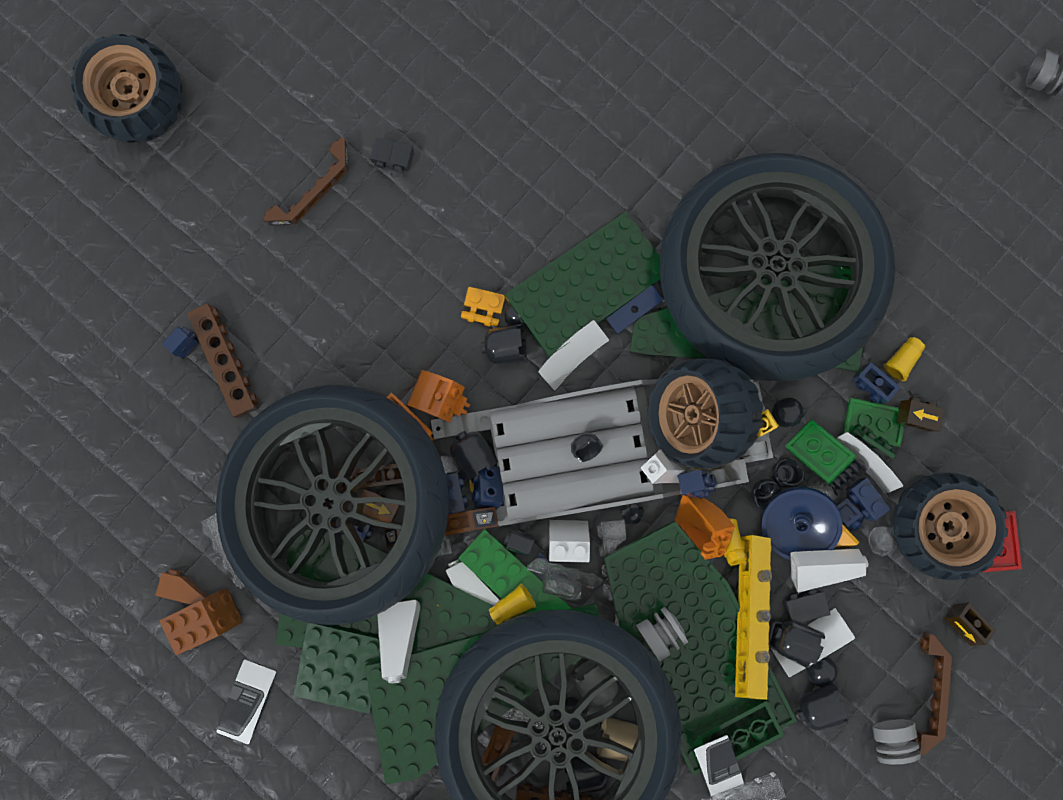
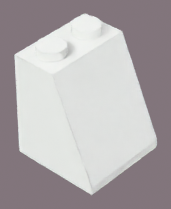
[549,520,590,562]

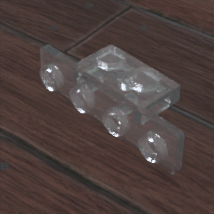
[527,558,603,602]

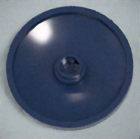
[762,487,842,560]

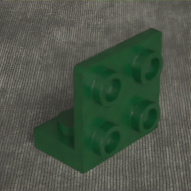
[849,424,896,459]

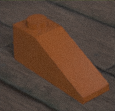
[155,569,209,605]
[482,725,515,784]

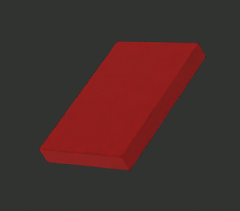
[981,511,1022,572]

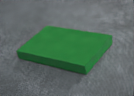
[842,398,904,447]
[785,419,856,485]

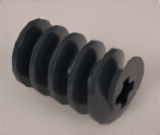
[823,458,867,496]

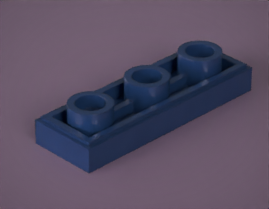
[606,285,663,334]

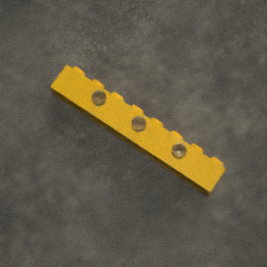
[735,535,772,700]

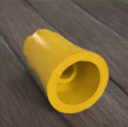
[883,337,925,381]
[724,519,747,566]
[489,583,536,625]

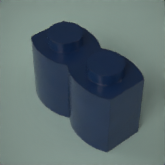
[161,326,199,359]

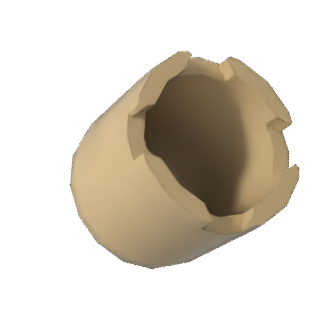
[597,717,638,762]

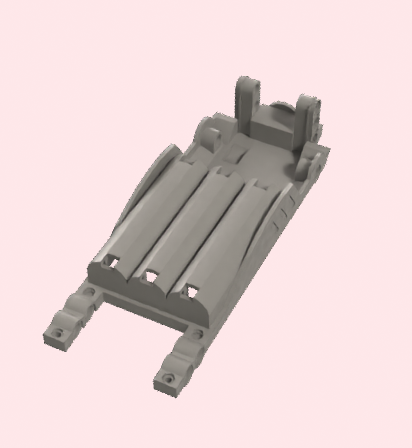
[431,379,773,532]

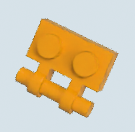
[461,287,505,327]

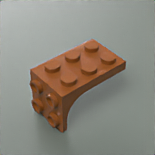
[159,588,242,655]

